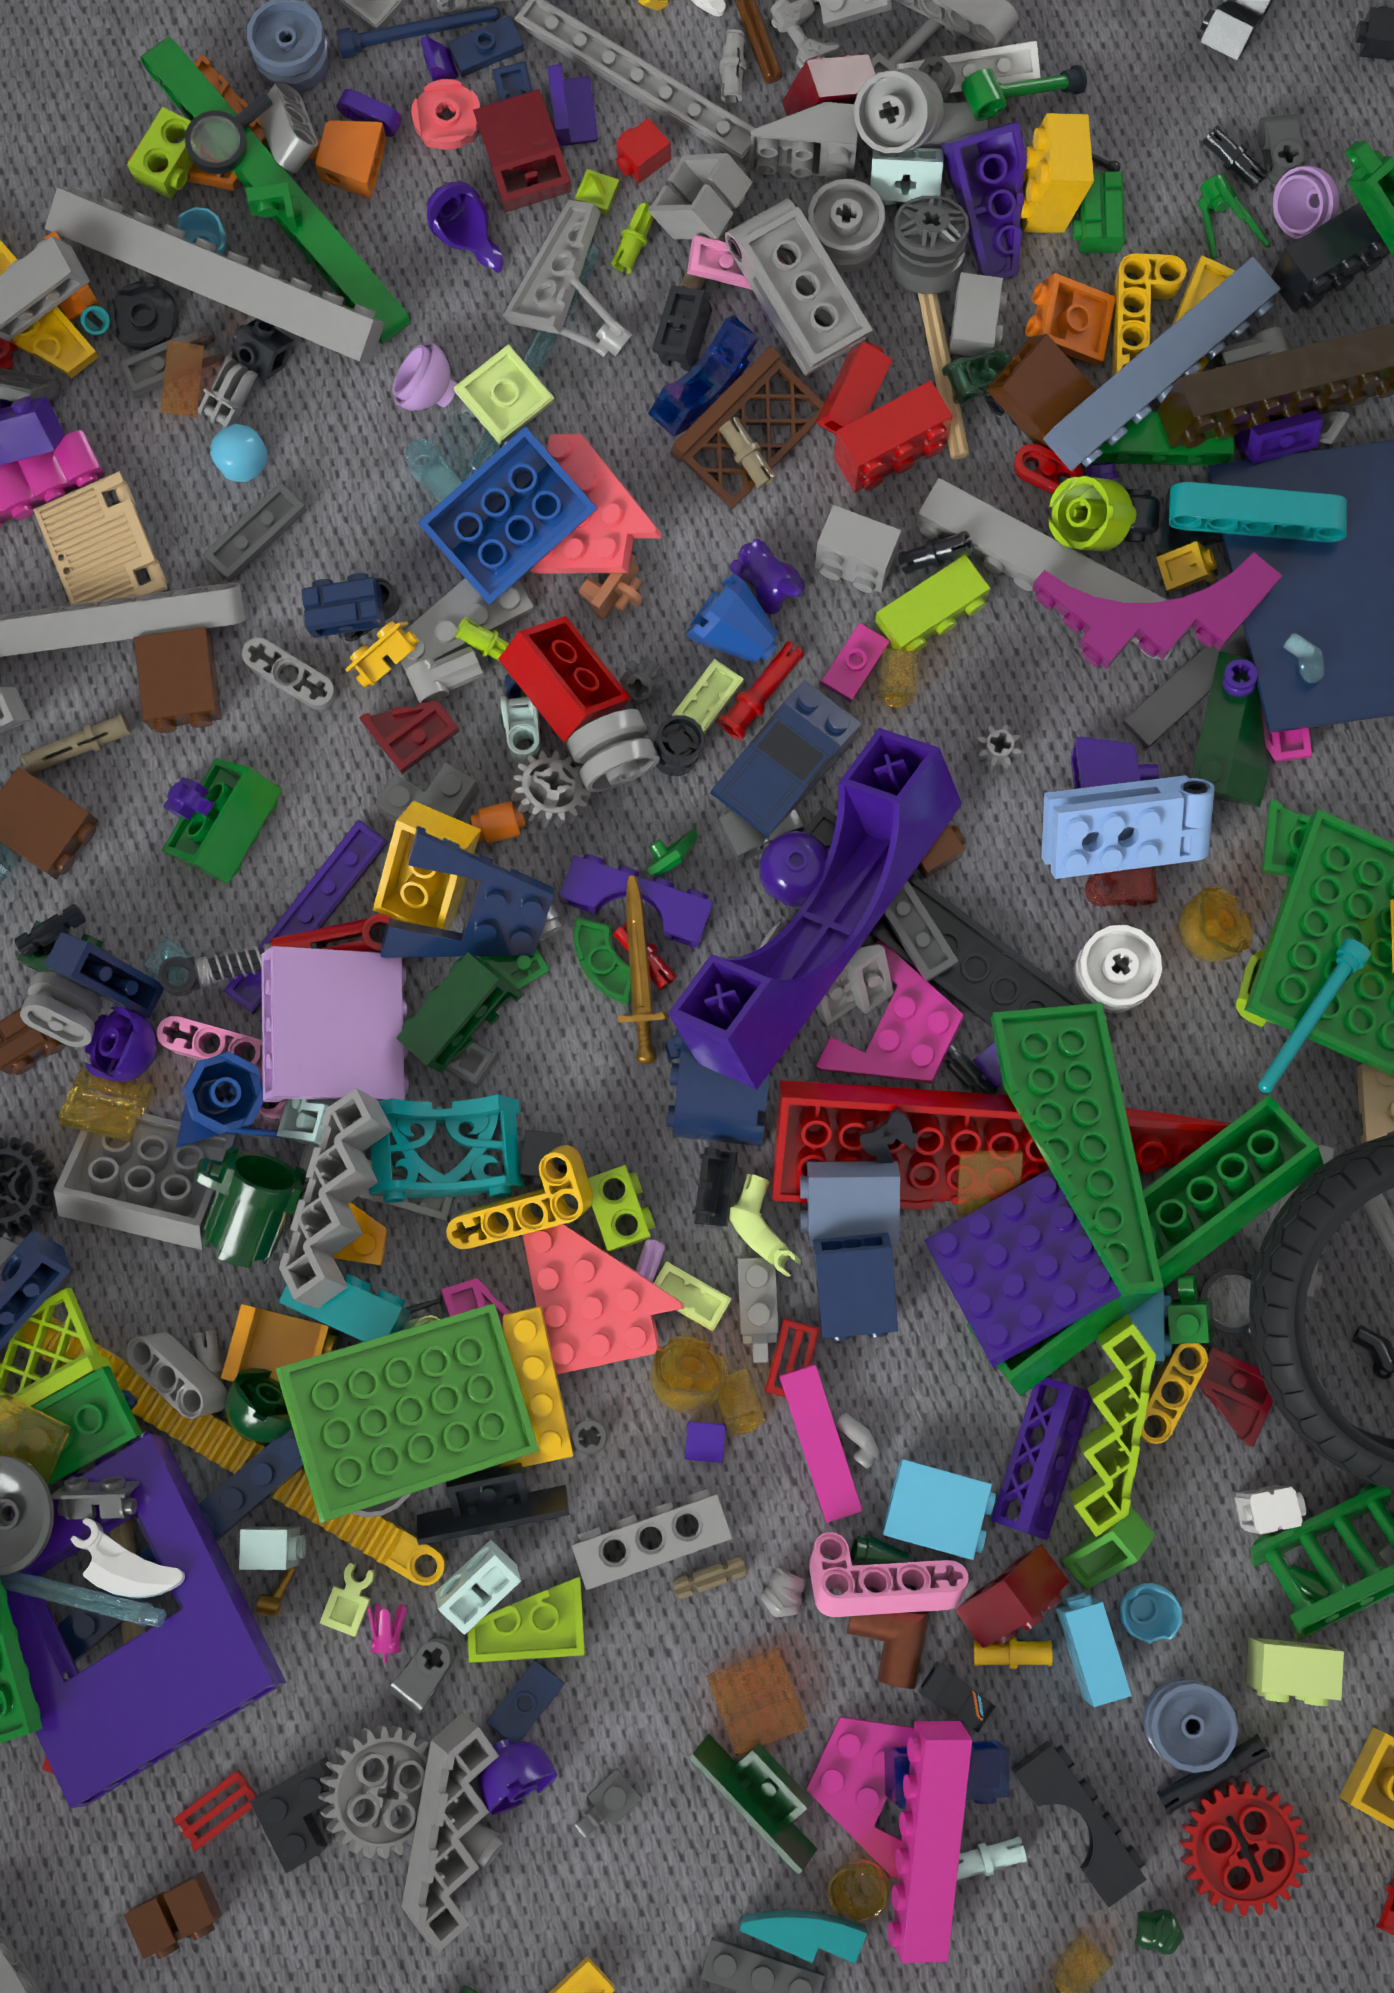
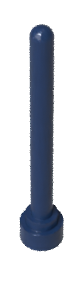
[336,6,501,59]

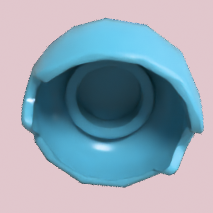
[177,207,227,254]
[210,424,268,482]
[1119,1583,1183,1644]

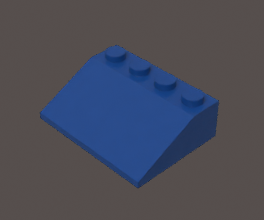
[418,426,598,605]

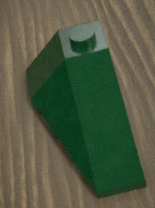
[1191,651,1268,808]

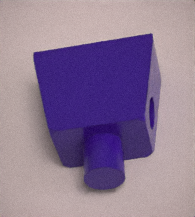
[1071,737,1159,789]

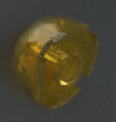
[1178,886,1253,963]
[650,1336,728,1414]

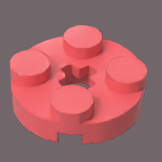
[411,79,480,150]

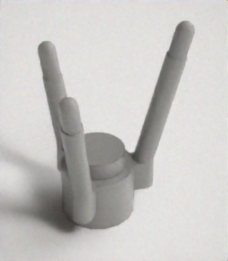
[561,277,633,357]

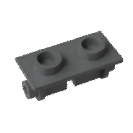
[51,1476,140,1520]

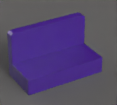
[547,64,598,146]
[1234,410,1323,464]

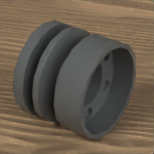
[891,195,969,294]

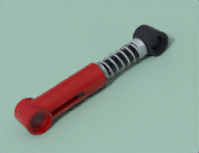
[158,914,392,997]

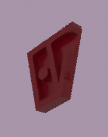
[359,700,460,774]
[1197,1347,1273,1447]

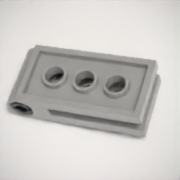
[725,198,873,376]

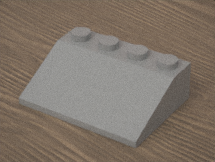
[53,1101,236,1250]

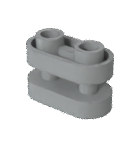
[20,972,102,1047]

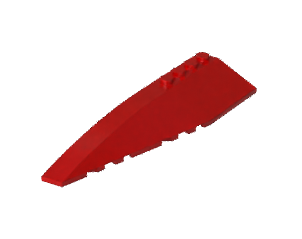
[772,1080,1231,1210]

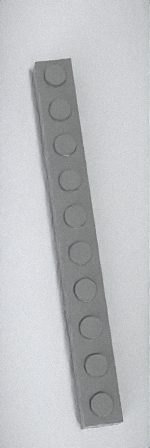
[44,185,385,363]

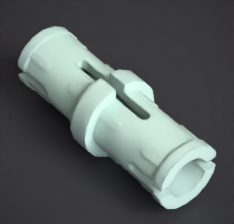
[957,1836,1027,1880]

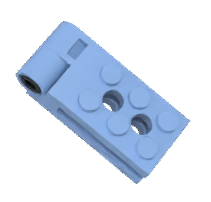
[1041,775,1214,879]

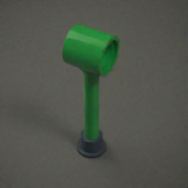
[961,65,1087,121]

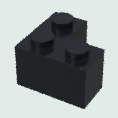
[250,1756,333,1873]

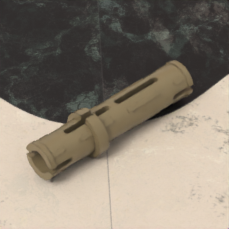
[21,713,131,775]

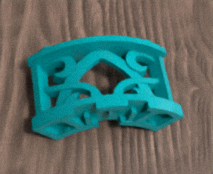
[369,1094,524,1203]

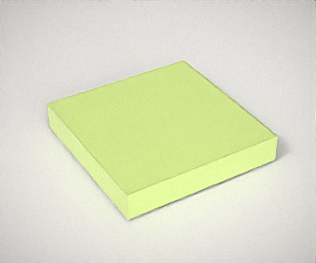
[454,344,555,445]

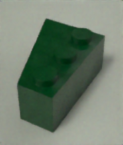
[396,952,525,1073]

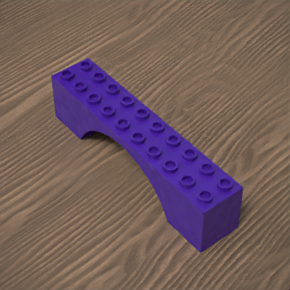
[668,728,962,1090]

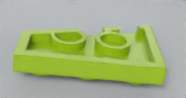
[467,1576,585,1663]

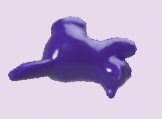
[730,538,805,614]

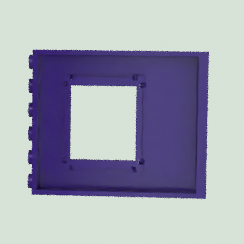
[0,1432,286,1808]

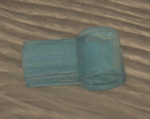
[405,439,463,503]

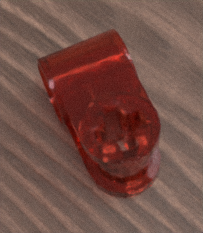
[1084,866,1158,906]

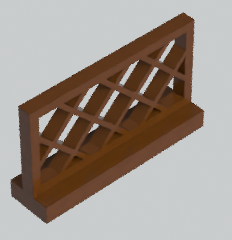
[670,345,824,509]

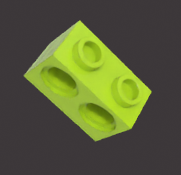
[127,107,206,200]
[588,1165,656,1253]

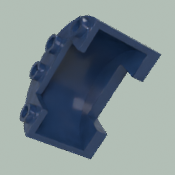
[667,1028,770,1146]

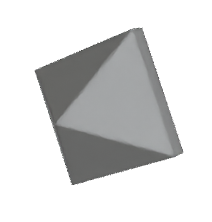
[1318,411,1350,444]

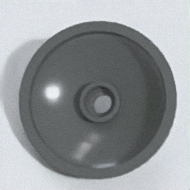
[0,1456,54,1576]

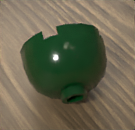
[225,1368,292,1443]

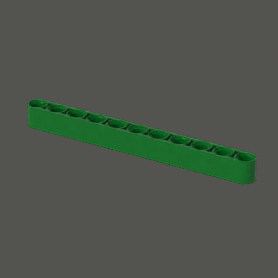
[140,36,411,345]

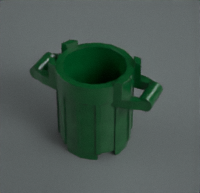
[194,1147,307,1268]

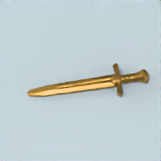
[617,875,670,1065]

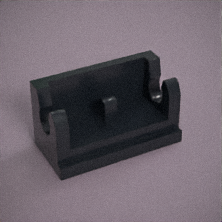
[652,285,713,373]

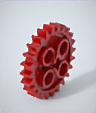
[1179,1781,1310,1916]

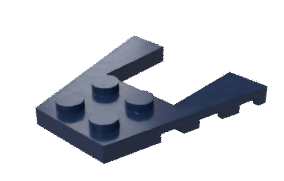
[380,826,554,958]

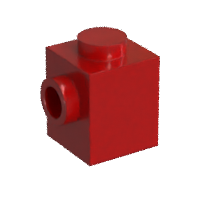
[616,118,671,183]

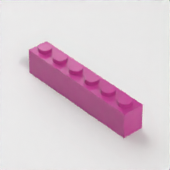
[888,1721,972,1963]

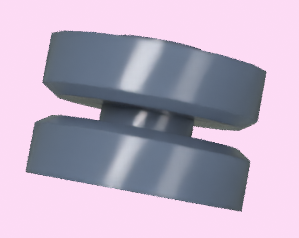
[247,0,330,93]
[1142,1678,1238,1773]

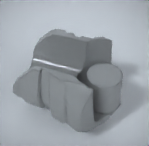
[760,1567,806,1618]

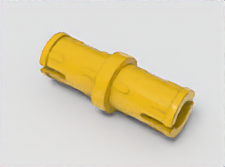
[973,1637,1053,1669]

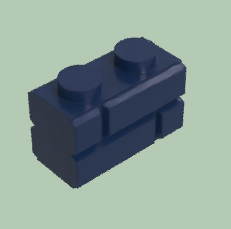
[301,573,385,638]

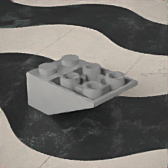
[750,102,858,181]

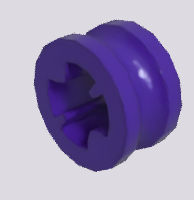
[1223,659,1258,697]

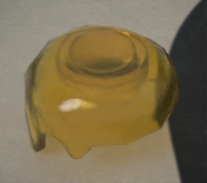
[827,1859,891,1922]

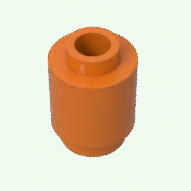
[470,800,526,844]

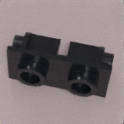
[692,1147,738,1227]

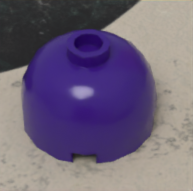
[759,831,828,907]
[85,1006,157,1083]
[478,1739,558,1815]

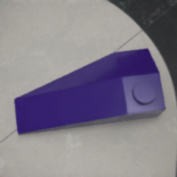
[941,122,1027,279]

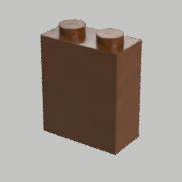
[986,334,1096,449]
[134,627,222,733]
[0,766,98,880]

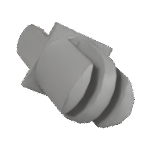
[198,355,258,428]

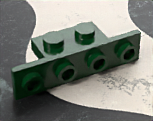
[688,1734,817,1875]

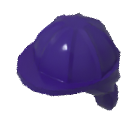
[427,181,503,273]

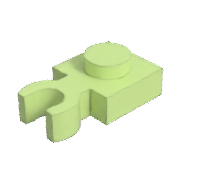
[320,1562,375,1637]

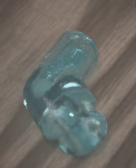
[1283,633,1325,683]

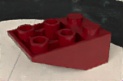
[473,89,571,213]

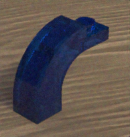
[648,315,759,437]

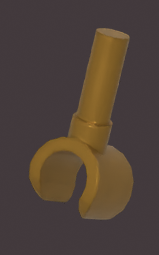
[256,1568,297,1617]

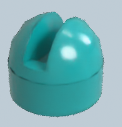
[80,305,110,335]

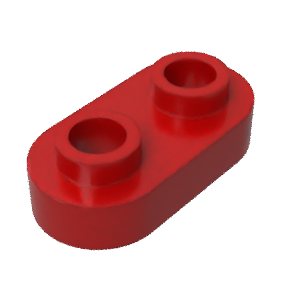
[1013,444,1083,495]

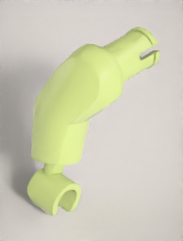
[729,1174,801,1276]

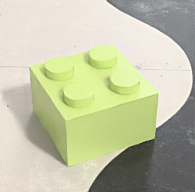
[1246,1637,1344,1706]

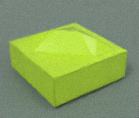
[574,169,620,216]

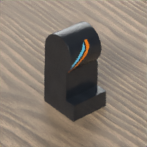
[918,1661,996,1733]

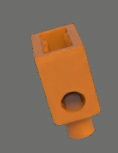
[308,120,387,199]

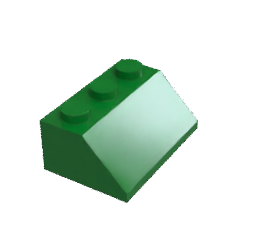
[161,758,282,884]

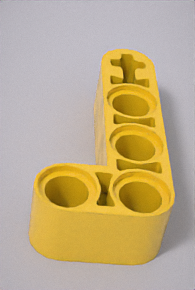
[1112,253,1187,377]
[446,1145,593,1249]

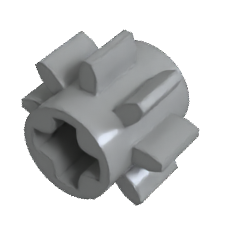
[976,724,1021,771]

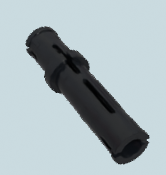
[1156,1734,1271,1815]

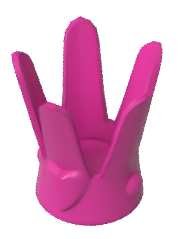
[367,1603,407,1663]

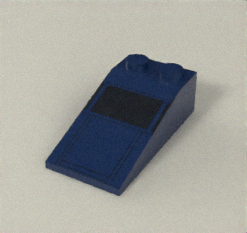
[710,680,862,837]

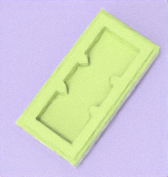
[672,658,744,735]
[654,1261,732,1332]

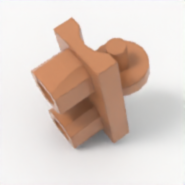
[579,554,643,621]

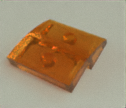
[706,1647,808,1756]

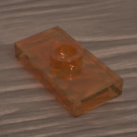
[160,340,204,418]

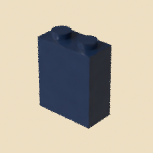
[813,1233,898,1341]

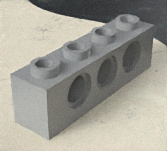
[572,1489,732,1590]

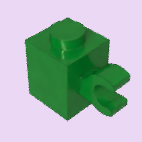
[1167,1274,1215,1344]

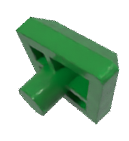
[646,828,698,876]
[479,949,550,990]

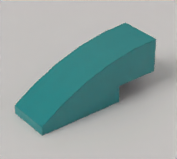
[739,1910,867,1964]

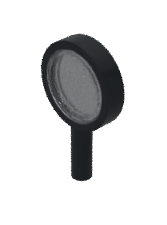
[185,93,273,174]
[1199,1268,1252,1339]

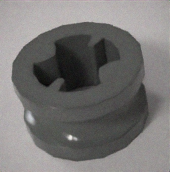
[573,1420,607,1454]

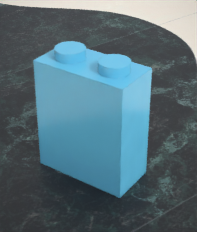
[881,1459,996,1560]
[1055,1592,1132,1707]

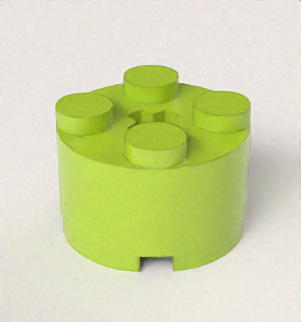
[1048,476,1137,552]

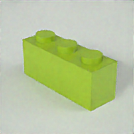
[874,554,990,657]

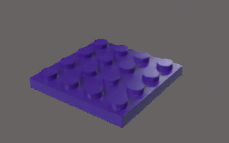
[924,1169,1122,1367]

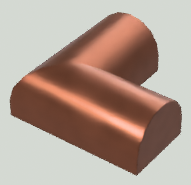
[847,1611,930,1689]

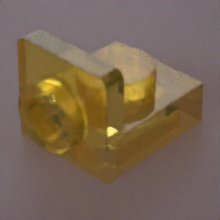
[711,1368,766,1435]
[1051,1932,1113,1993]

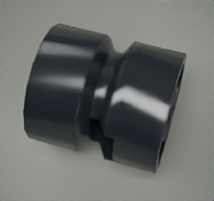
[654,715,705,776]

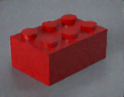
[834,380,953,493]
[498,616,631,742]

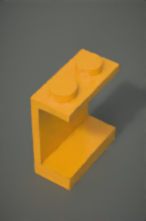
[221,1304,338,1382]

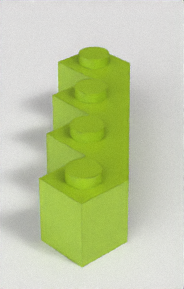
[1069,1314,1156,1537]

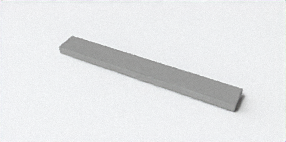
[514,0,756,164]

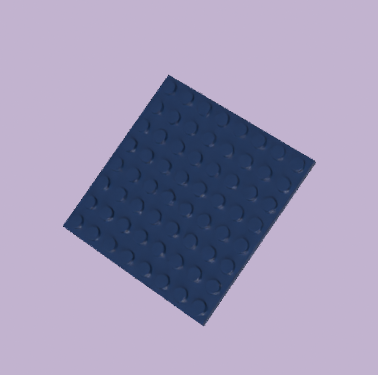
[1207,440,1394,733]

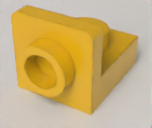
[1156,541,1217,593]

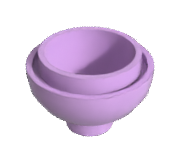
[1273,166,1340,239]
[392,342,457,411]

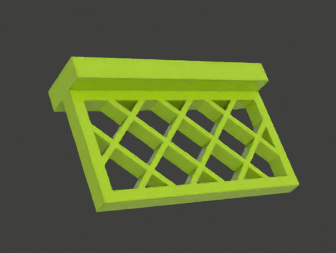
[0,1288,113,1424]

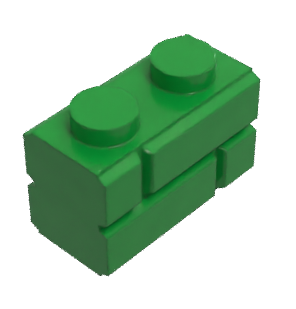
[1072,172,1125,253]

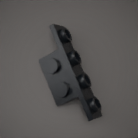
[417,1463,570,1545]

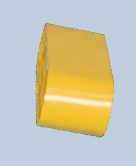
[1140,1343,1208,1444]

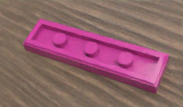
[779,1364,862,1523]

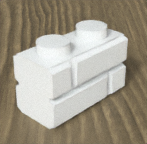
[1234,1485,1306,1534]

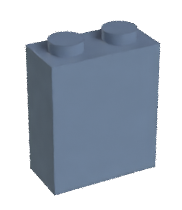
[800,1161,900,1247]

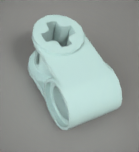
[500,696,542,764]

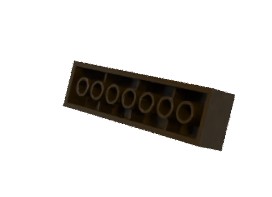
[1157,323,1394,449]

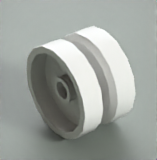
[1073,925,1162,1013]

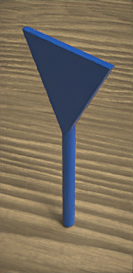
[176,1102,282,1148]

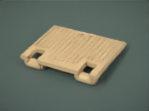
[33,471,167,604]

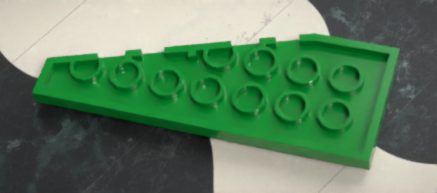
[990,1003,1163,1296]

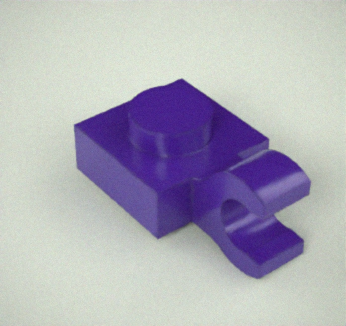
[163,777,214,820]

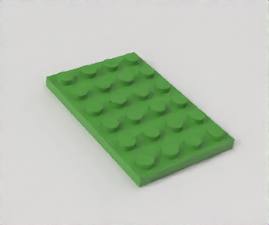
[276,1303,539,1523]

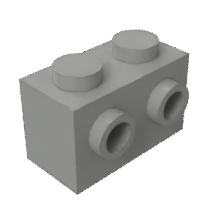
[949,272,1008,359]

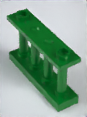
[1250,1484,1394,1642]

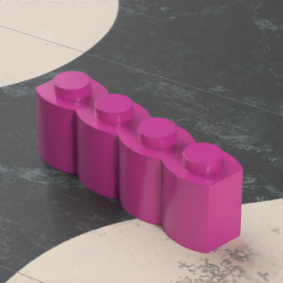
[0,430,105,529]

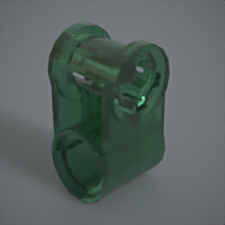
[941,350,1012,404]

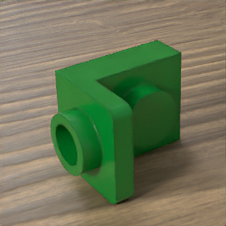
[245,181,302,229]

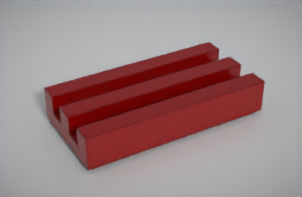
[765,1318,820,1397]
[173,1770,257,1851]

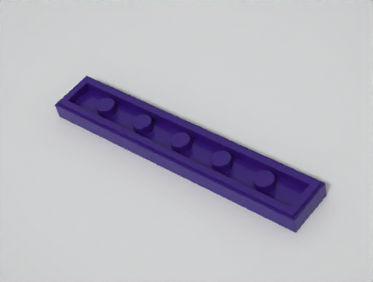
[223,819,388,1015]

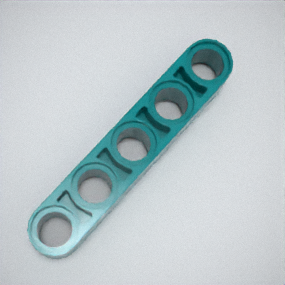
[1169,482,1347,542]

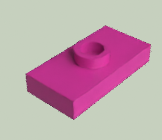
[821,623,890,703]

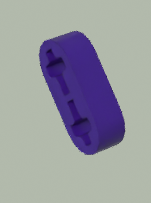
[336,89,402,137]

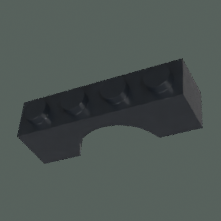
[1011,1741,1147,1908]

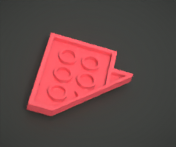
[529,433,662,574]
[523,1224,685,1375]

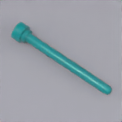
[1258,938,1371,1093]

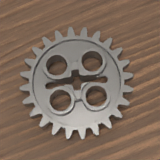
[318,1725,429,1859]

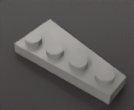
[503,200,601,334]

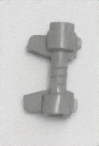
[770,0,839,69]

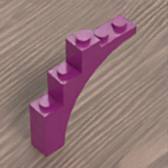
[1032,553,1283,670]

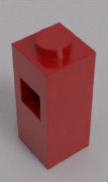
[815,341,893,435]

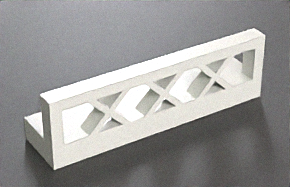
[897,41,1040,93]

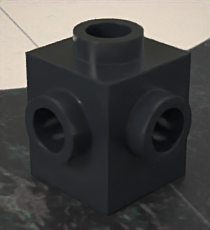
[231,318,293,381]

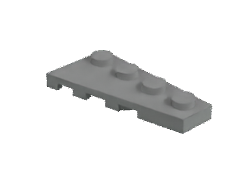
[401,578,535,671]

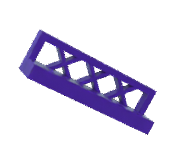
[991,1377,1092,1541]

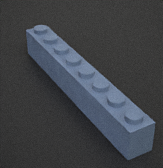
[1043,257,1281,472]

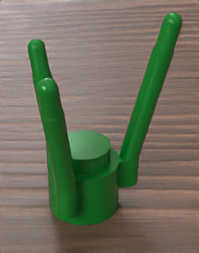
[1197,174,1271,259]

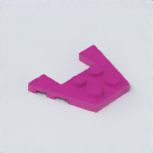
[816,940,964,1084]
[806,1716,914,1879]

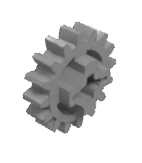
[510,751,591,828]

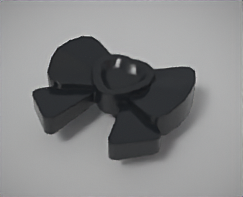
[858,1108,918,1163]

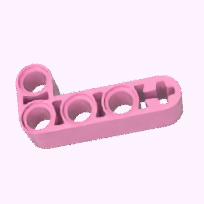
[157,1016,287,1119]
[809,1532,968,1617]

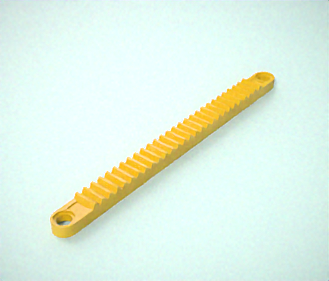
[20,1314,446,1586]

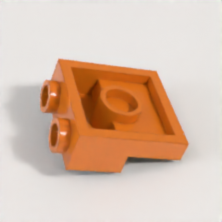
[1025,273,1116,366]

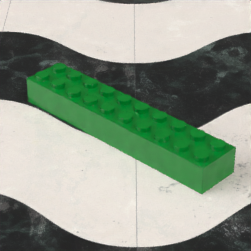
[966,1095,1324,1397]

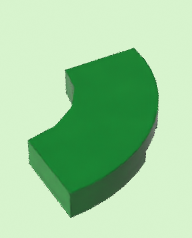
[574,916,632,1005]

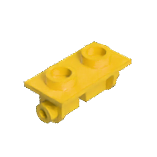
[345,621,419,688]

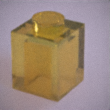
[877,648,920,708]

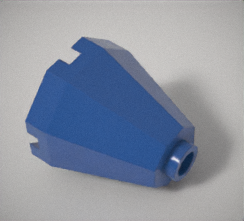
[685,573,778,663]
[182,1052,263,1134]

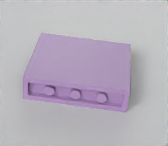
[261,946,409,1102]

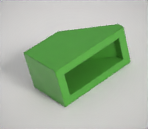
[1061,1506,1155,1590]

